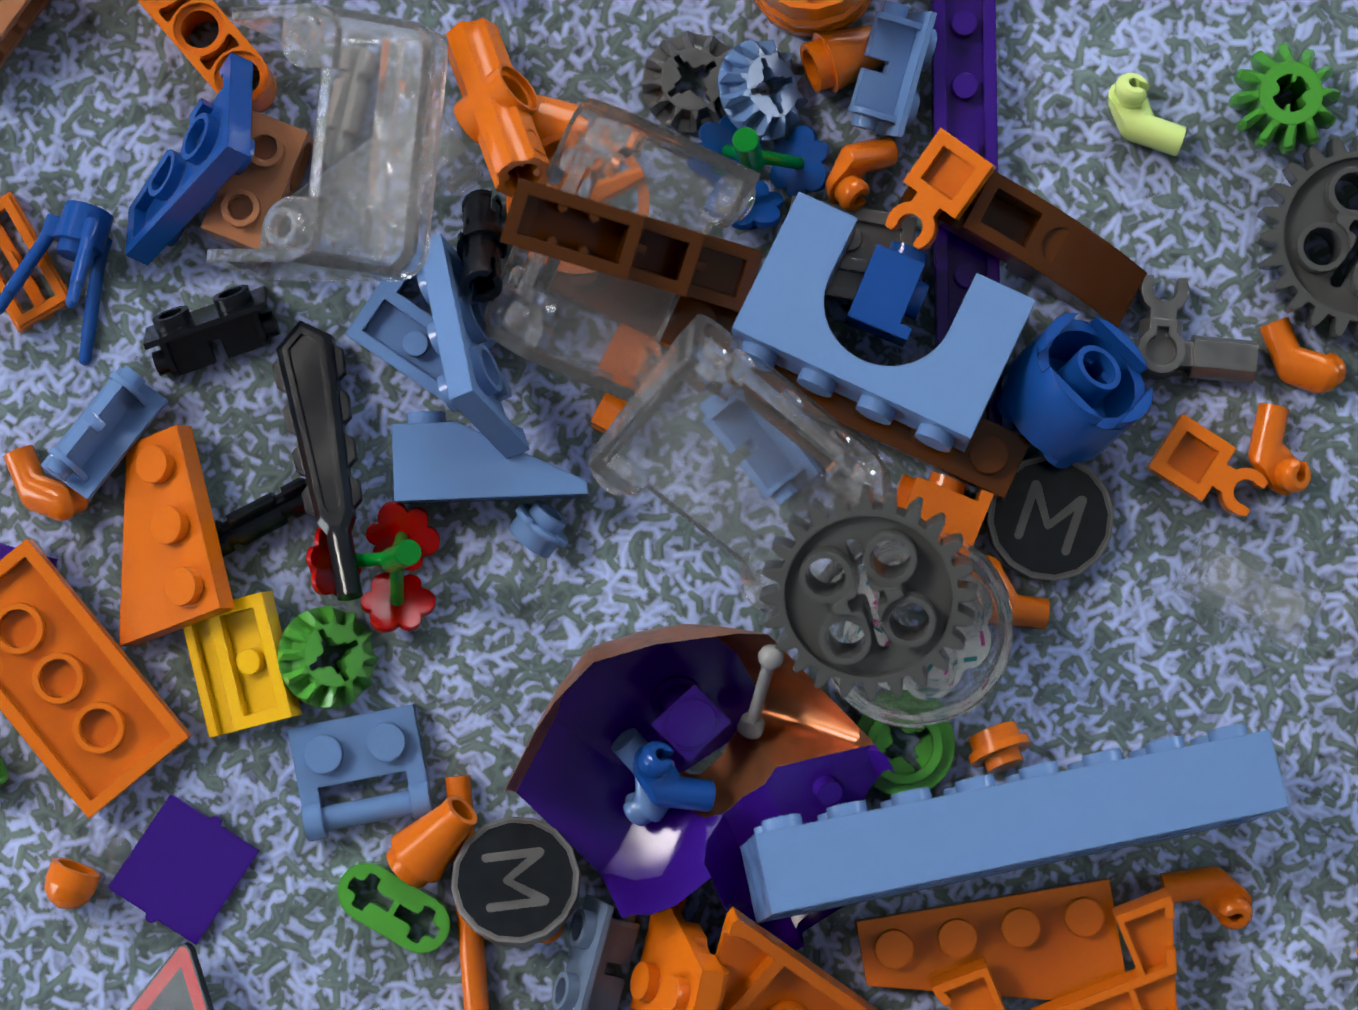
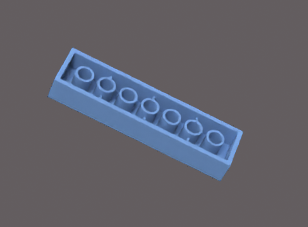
[740,723,1289,924]

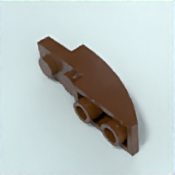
[898,171,1147,328]

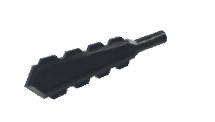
[272,321,363,601]

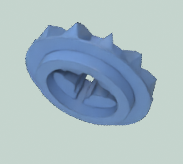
[718,39,809,141]

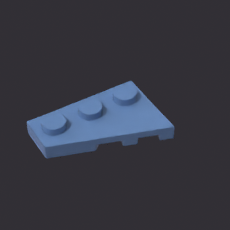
[417,234,530,459]

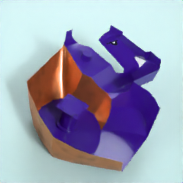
[503,624,895,951]

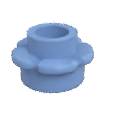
[509,500,568,558]

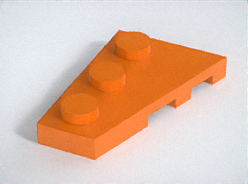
[119,424,235,646]

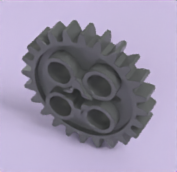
[1254,135,1358,342]
[760,484,978,701]

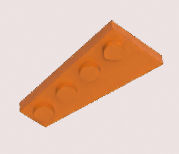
[855,878,1125,1000]

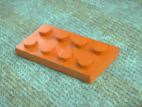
[0,539,193,819]

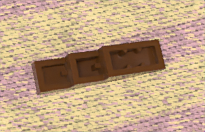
[500,178,763,312]

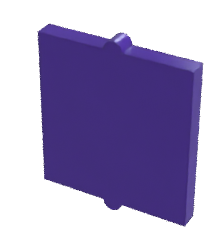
[107,793,259,945]

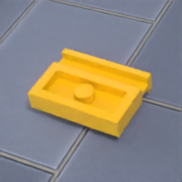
[183,591,302,738]

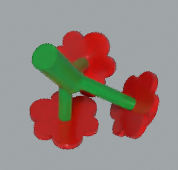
[306,502,440,633]

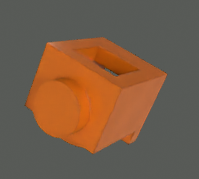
[896,471,994,554]

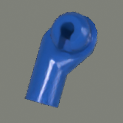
[633,741,716,812]

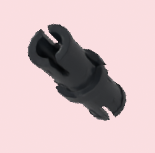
[457,189,508,303]

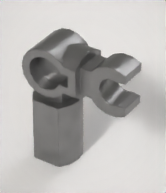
[1136,275,1259,384]

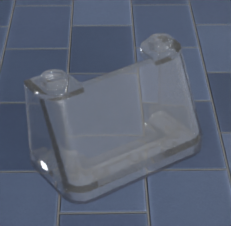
[483,98,761,412]
[588,314,892,613]

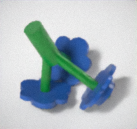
[691,114,830,230]

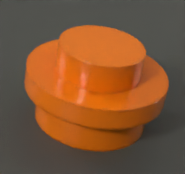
[968,721,1031,774]

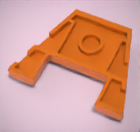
[930,887,1178,1010]

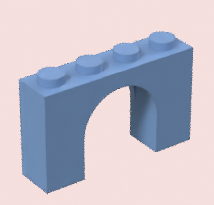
[731,192,1036,453]

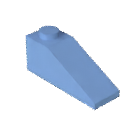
[392,411,590,504]

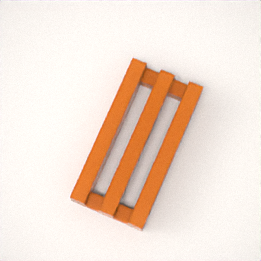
[0,192,69,334]

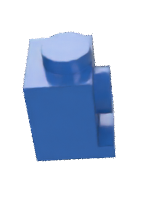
[844,241,930,347]

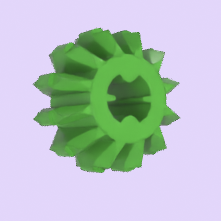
[1229,44,1341,154]

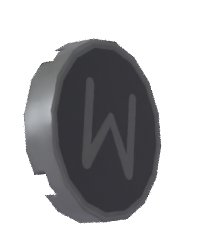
[985,455,1114,582]
[451,816,581,948]

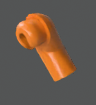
[1259,317,1347,394]
[3,445,89,521]
[1159,866,1253,930]

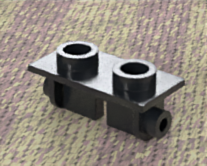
[143,285,281,378]

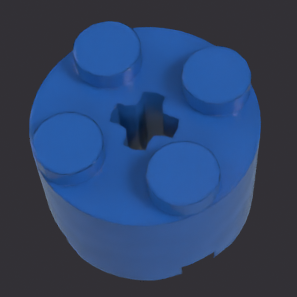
[996,313,1153,468]

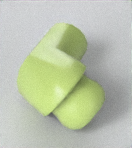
[1108,73,1186,157]

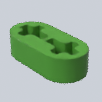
[337,861,452,953]

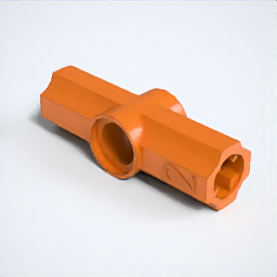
[445,18,550,197]

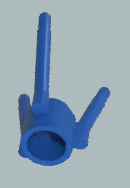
[0,200,114,366]

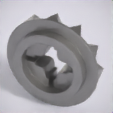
[642,31,730,133]

